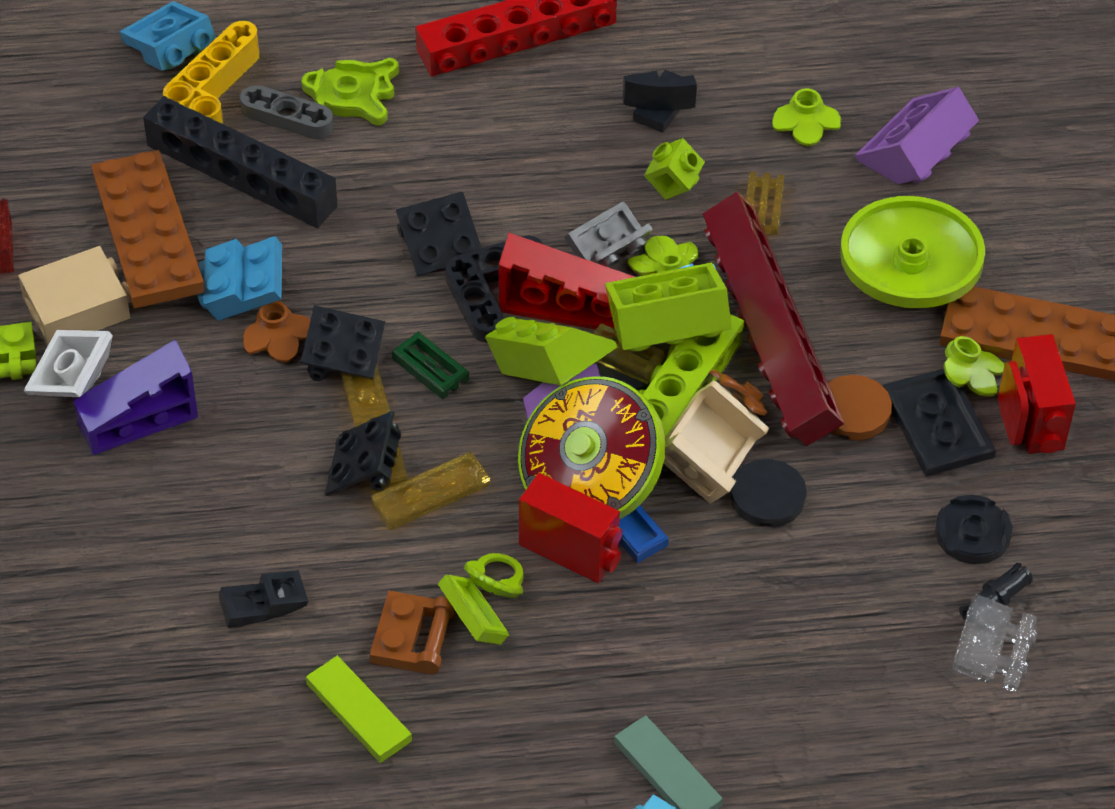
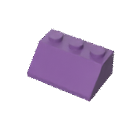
[854,86,979,184]

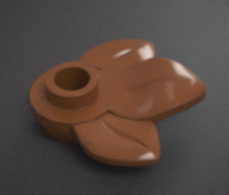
[243,301,310,363]
[709,370,767,416]

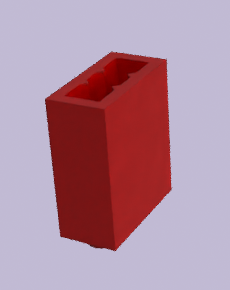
[519,473,622,584]

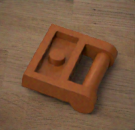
[370,590,455,674]

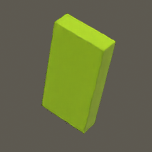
[438,575,509,644]

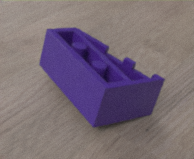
[73,339,198,455]

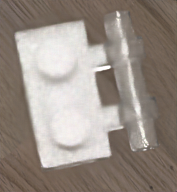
[951,594,1038,691]

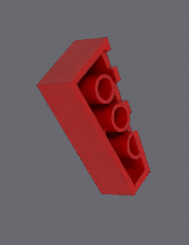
[499,233,634,333]

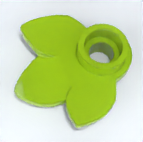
[772,88,841,147]
[627,236,698,276]
[943,336,1005,397]

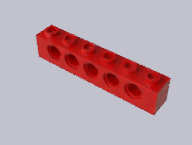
[415,0,617,77]

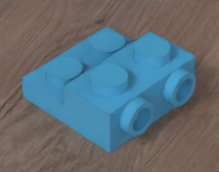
[119,1,216,71]
[197,236,282,321]

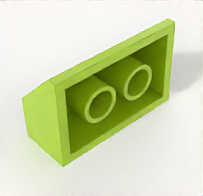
[605,262,732,351]
[485,317,617,386]

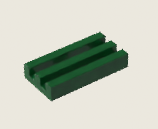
[392,331,469,400]

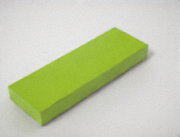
[306,655,412,764]

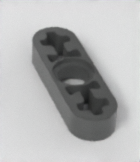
[240,85,334,139]

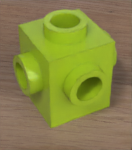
[644,138,705,200]

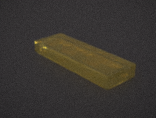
[371,451,490,531]

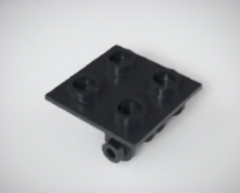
[395,191,482,276]
[301,305,385,381]
[325,411,401,496]

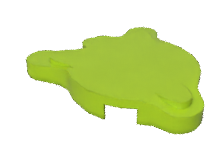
[301,58,399,125]

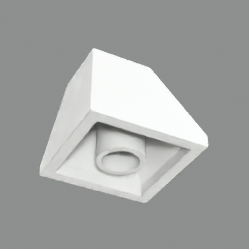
[24,330,113,397]

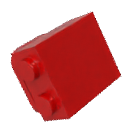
[998,334,1076,454]

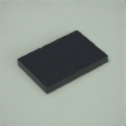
[883,369,996,477]

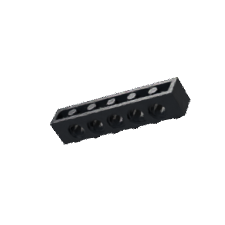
[143,96,338,229]

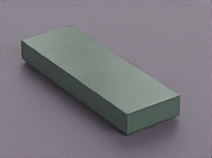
[614,715,723,809]

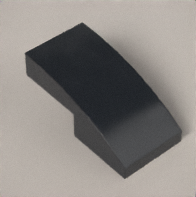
[622,71,697,111]
[219,570,308,628]

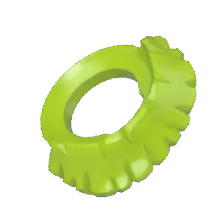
[464,553,524,599]

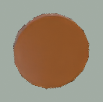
[828,375,892,441]

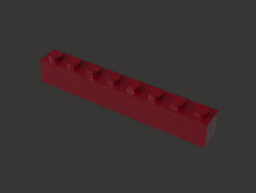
[702,191,844,446]

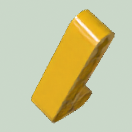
[163,21,259,124]

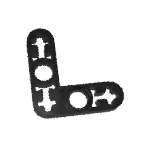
[445,235,544,343]

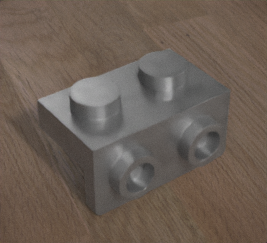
[564,201,653,267]

